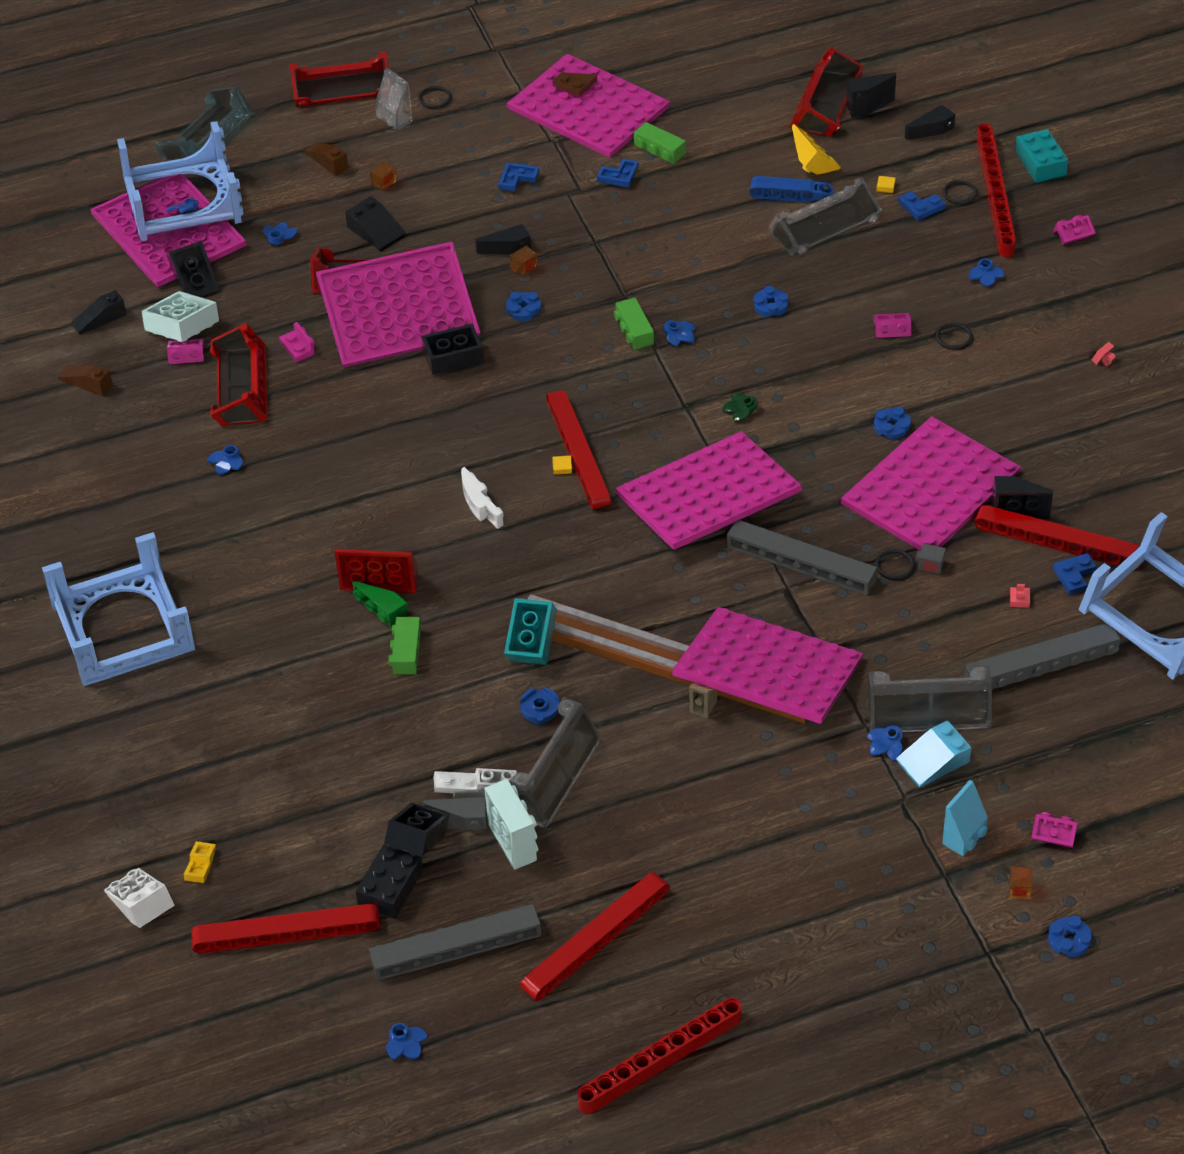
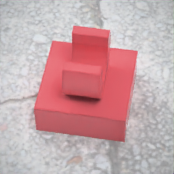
[1091,342,1116,366]
[1010,584,1030,608]

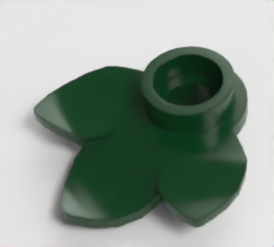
[722,393,758,423]

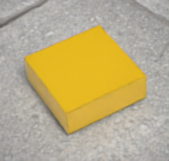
[876,176,896,193]
[552,456,572,475]

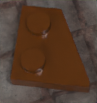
[552,72,597,97]

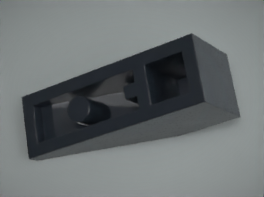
[905,105,955,140]
[475,224,531,254]
[71,290,127,335]

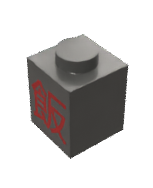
[915,543,946,575]

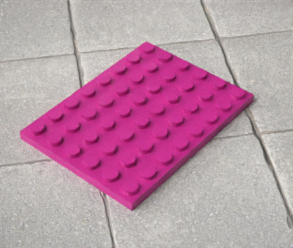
[507,53,670,158]
[91,174,247,288]
[316,241,480,368]
[841,416,1021,551]
[616,431,802,550]
[672,607,863,724]

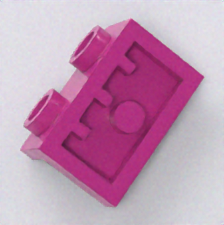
[1053,215,1096,245]
[873,313,911,338]
[279,322,315,362]
[167,338,205,364]
[1031,812,1078,848]

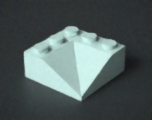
[142,291,219,342]
[485,779,538,870]

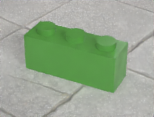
[634,122,686,164]
[614,298,654,350]
[389,617,421,674]

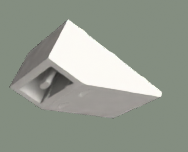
[104,868,175,928]

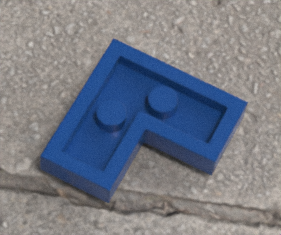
[597,159,639,188]
[498,163,539,191]
[898,191,946,221]
[1053,553,1097,595]

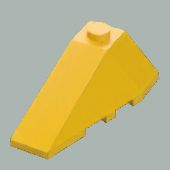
[792,124,841,175]

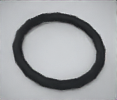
[418,86,452,109]
[943,180,978,205]
[935,322,973,349]
[875,549,915,579]

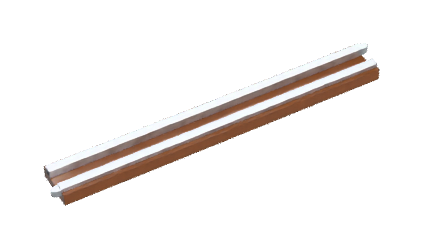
[528,594,807,724]

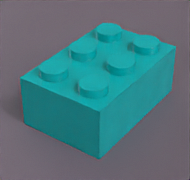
[1015,129,1068,183]
[504,598,557,665]

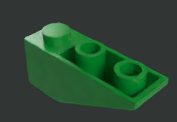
[353,581,408,627]

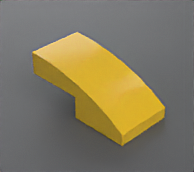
[184,841,216,883]

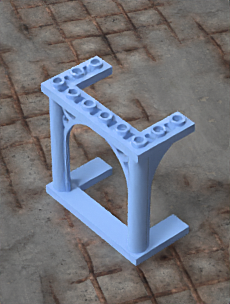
[117,121,244,241]
[1079,512,1184,680]
[42,532,196,687]

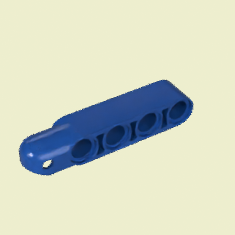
[749,176,834,202]

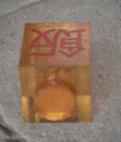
[370,161,397,191]
[510,246,538,276]
[1009,866,1032,899]

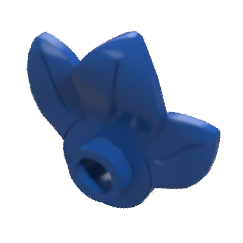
[167,198,199,213]
[263,221,297,245]
[969,258,1004,287]
[663,320,696,347]
[207,445,243,474]
[867,725,903,761]
[386,1023,427,1060]

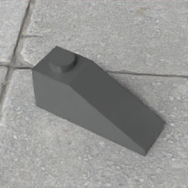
[424,797,487,831]

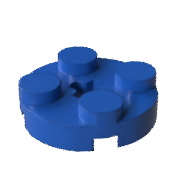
[753,286,788,317]
[506,292,541,321]
[874,407,911,439]
[520,688,560,725]
[1048,916,1092,958]

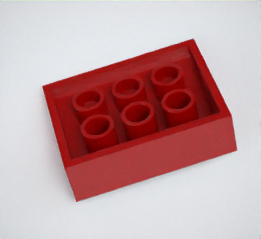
[334,549,419,593]

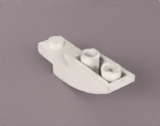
[461,467,504,529]
[434,768,518,798]

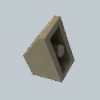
[689,683,717,718]

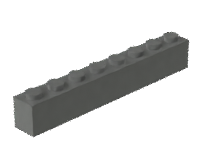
[727,520,877,596]
[964,623,1120,695]
[369,904,541,981]

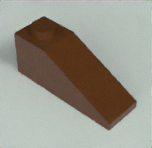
[304,143,348,176]
[58,364,113,396]

